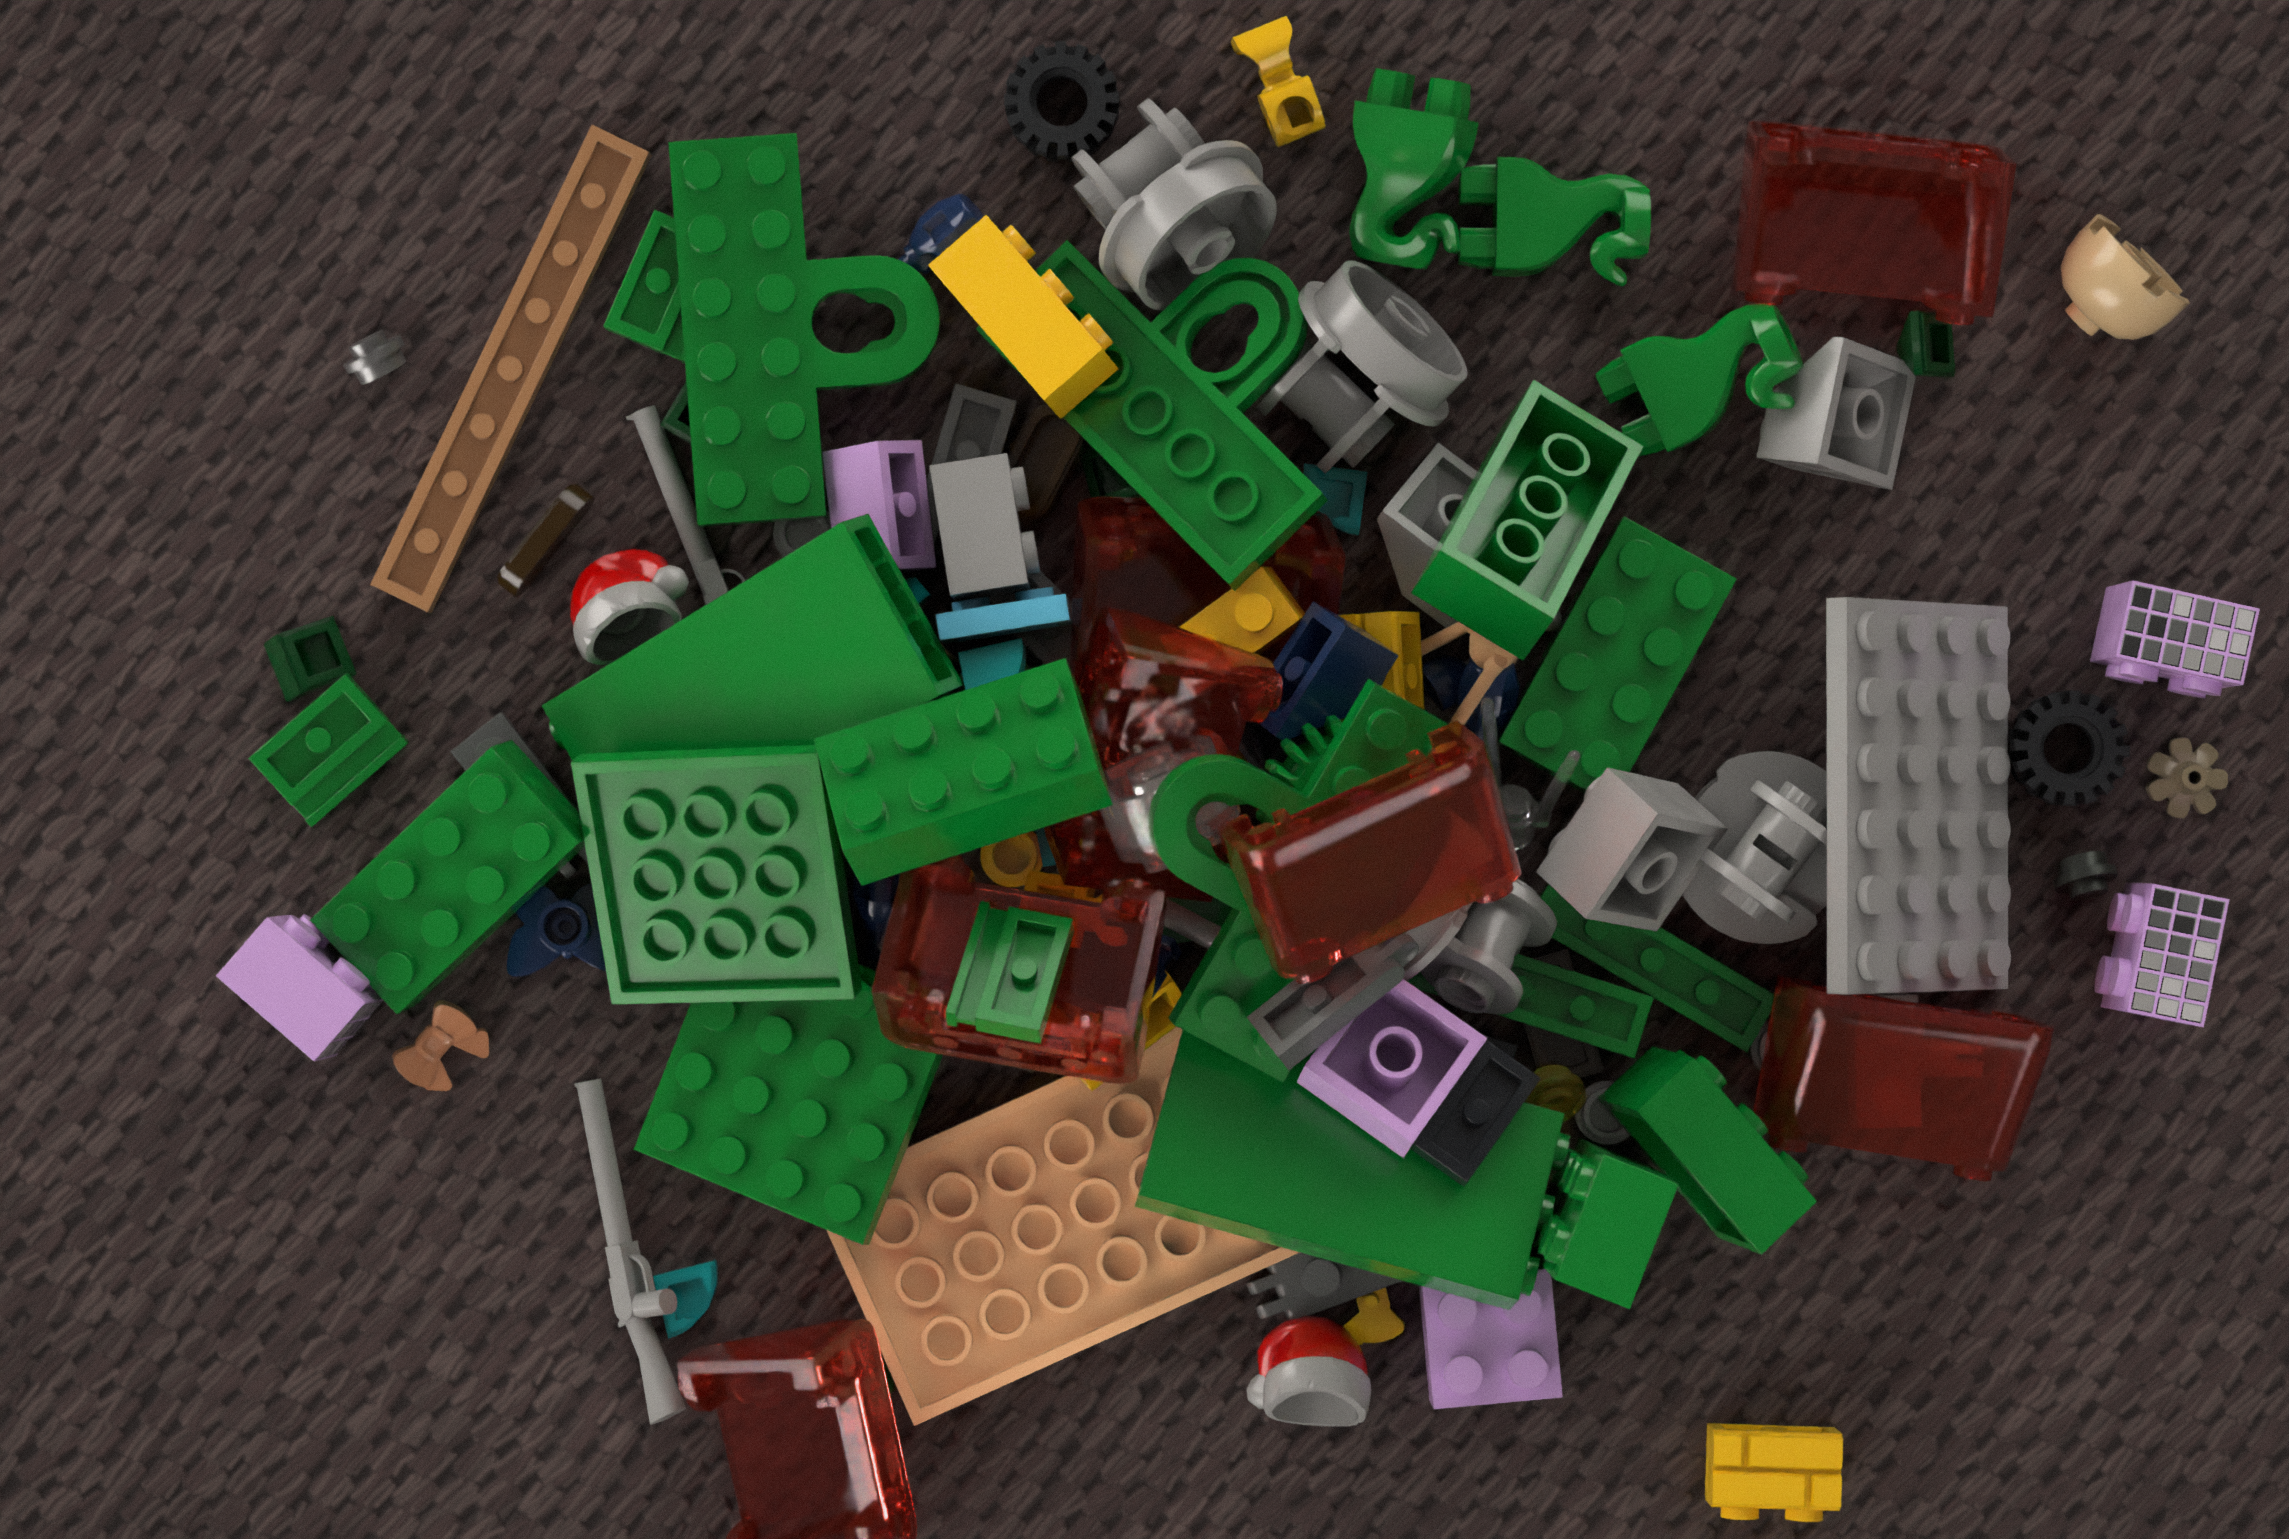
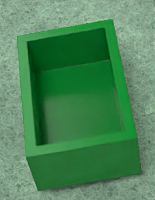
[1598,1046,1817,1255]

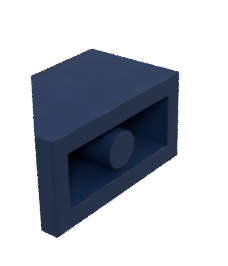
[1243,601,1398,740]

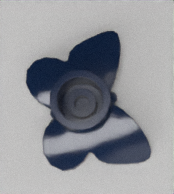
[507,884,606,977]

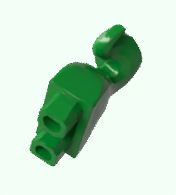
[1349,68,1479,270]
[1457,157,1651,287]
[1595,304,1804,457]

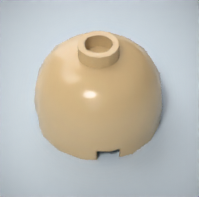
[2061,214,2190,340]

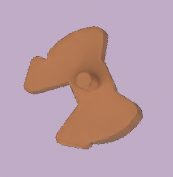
[392,1000,489,1091]

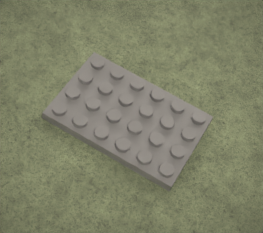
[1826,597,2011,995]

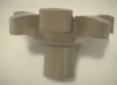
[2146,737,2228,819]

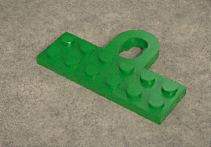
[668,133,940,527]
[976,240,1328,591]
[1148,679,1484,1082]

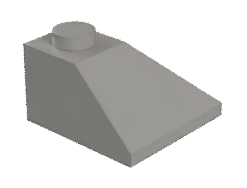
[1757,337,1916,490]
[1377,443,1477,628]

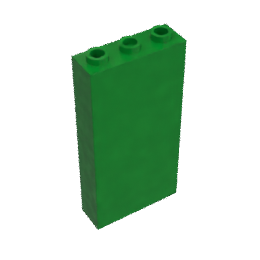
[542,514,964,761]
[1134,1029,1570,1310]

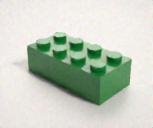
[1411,380,1643,660]
[1495,516,1737,794]
[814,658,1113,886]
[310,739,585,1015]
[1532,1138,1679,1309]

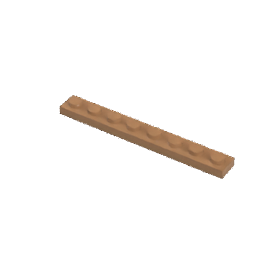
[370,125,652,614]

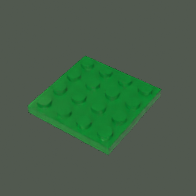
[571,745,862,1004]
[634,963,954,1245]

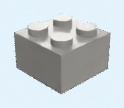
[929,453,1040,601]
[1536,767,1728,931]

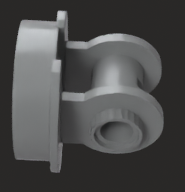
[1071,98,1277,311]
[1256,260,1468,474]
[1682,751,1827,944]
[1376,809,1557,1014]

